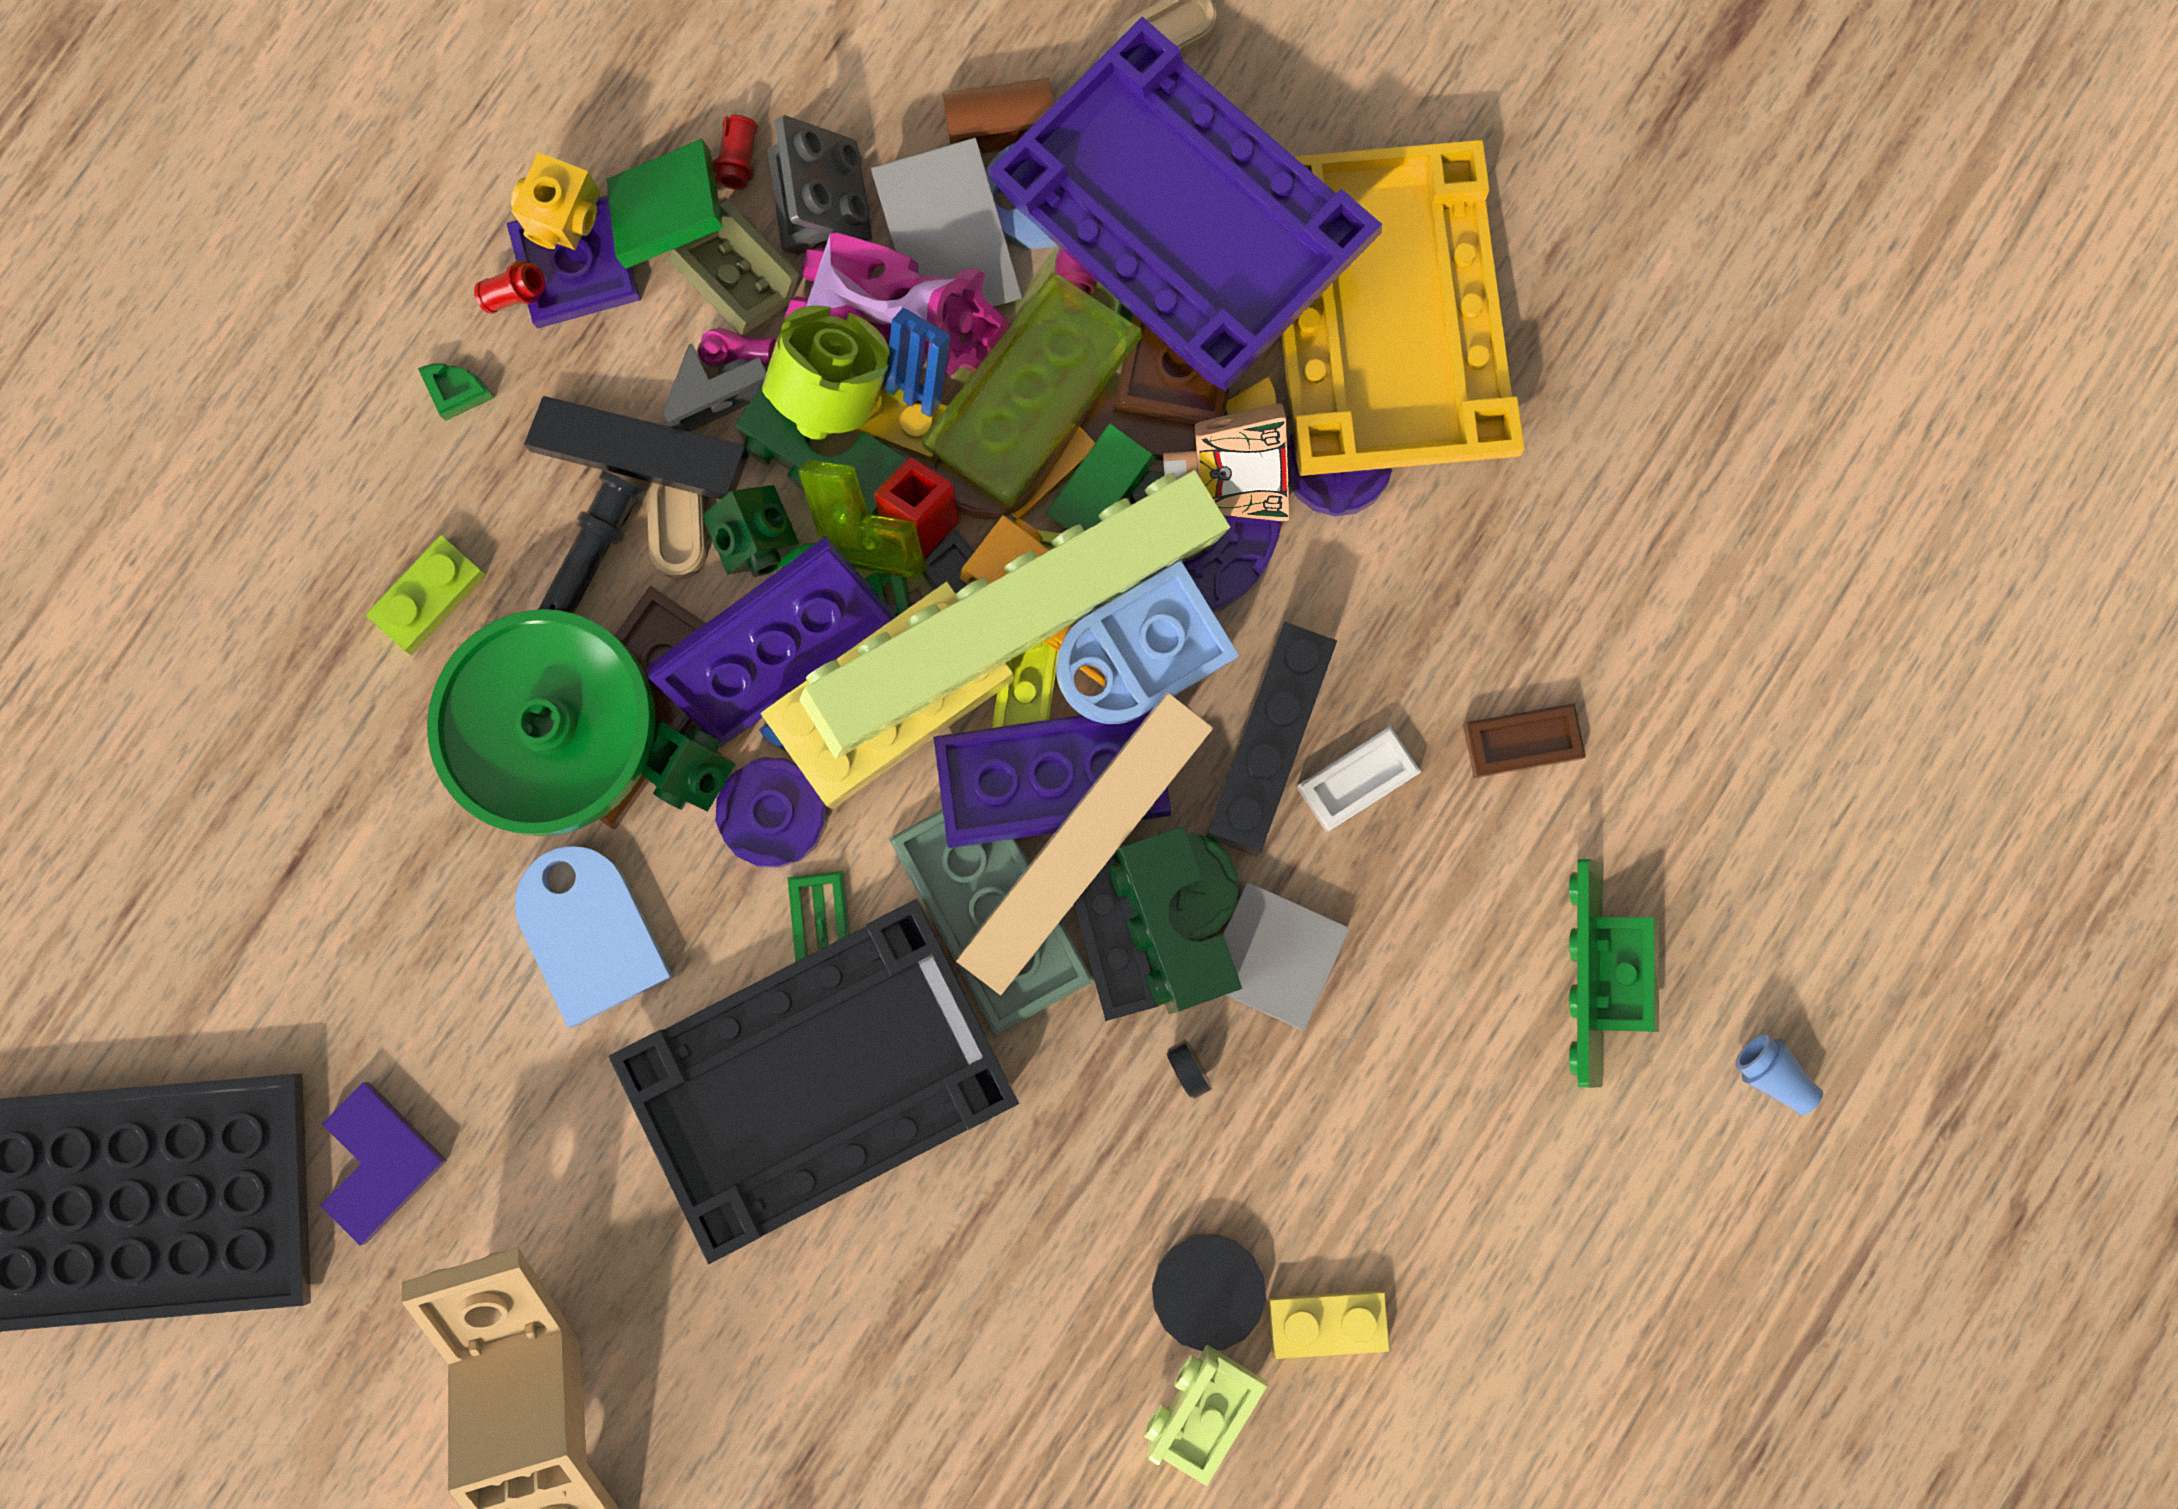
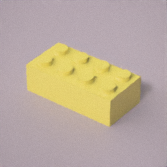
[760,581,1014,810]

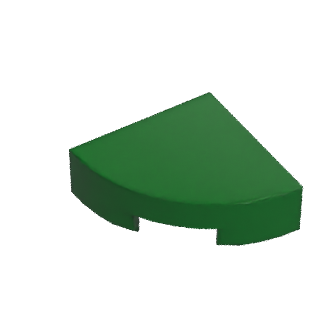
[418,363,494,421]

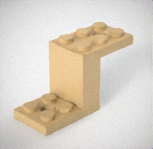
[402,1248,619,1509]

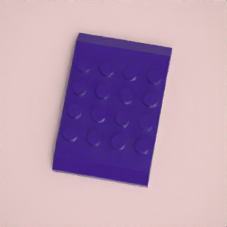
[988,17,1382,391]

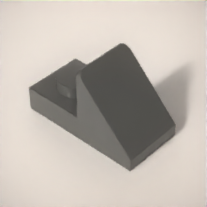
[663,343,766,432]

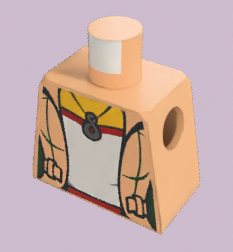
[1163,404,1289,521]

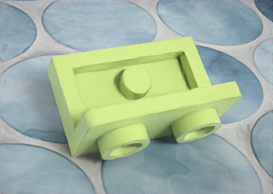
[1143,1345,1267,1486]

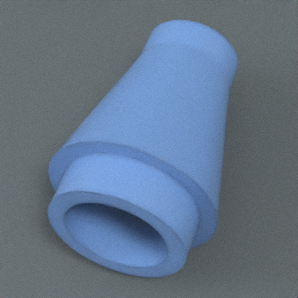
[1736,1034,1823,1116]

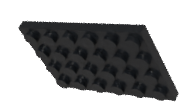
[0,1073,311,1332]

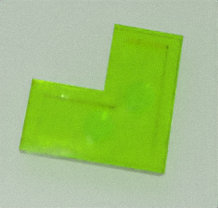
[798,460,926,579]

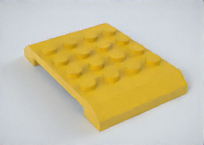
[1281,140,1524,476]

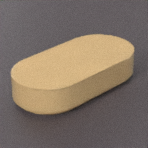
[1118,0,1217,55]
[647,482,707,579]

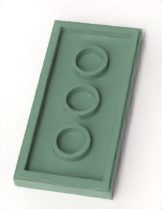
[889,809,1094,1035]

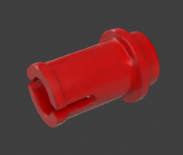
[713,114,758,190]
[474,260,546,314]

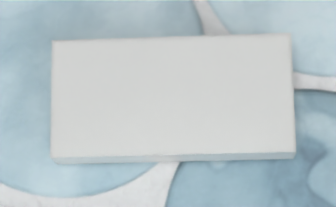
[1296,726,1421,833]

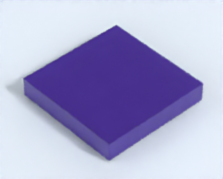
[506,195,641,329]

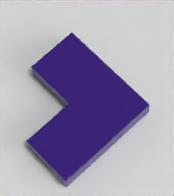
[320,1082,447,1246]

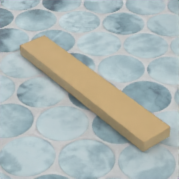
[956,691,1213,995]

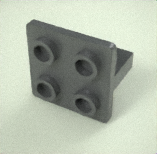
[767,115,872,254]

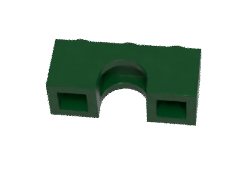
[734,384,907,527]
[1108,826,1243,1014]

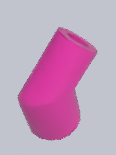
[697,327,777,367]

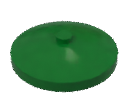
[427,609,655,836]

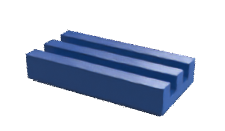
[884,308,950,417]

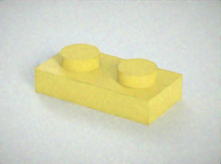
[1268,1290,1389,1359]

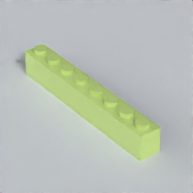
[799,470,1230,759]

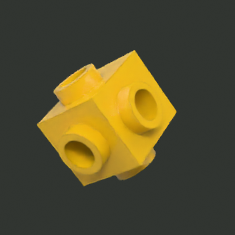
[511,152,601,250]

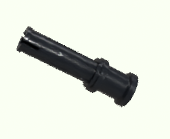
[537,470,647,614]

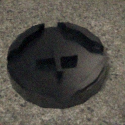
[1152,1233,1266,1351]

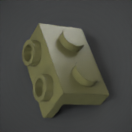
[668,201,799,336]

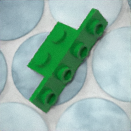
[1569,859,1659,1088]

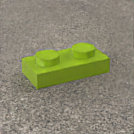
[365,535,486,655]

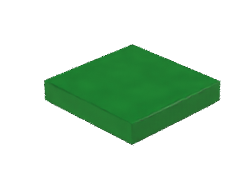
[606,138,723,269]

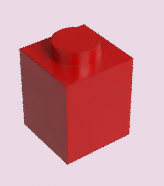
[874,457,959,558]

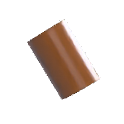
[943,78,1054,154]

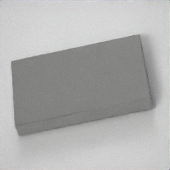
[871,138,1022,307]

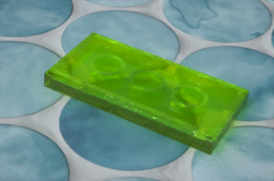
[921,272,1142,507]

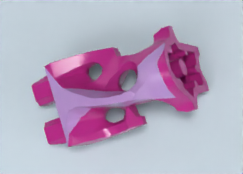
[785,233,1012,375]

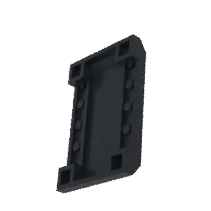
[608,899,1020,1265]

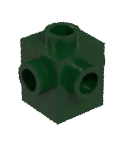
[702,485,799,577]
[641,719,736,812]

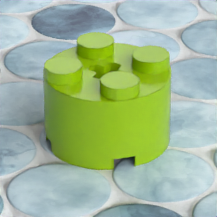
[762,305,889,440]

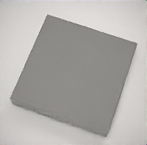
[1223,882,1350,1031]

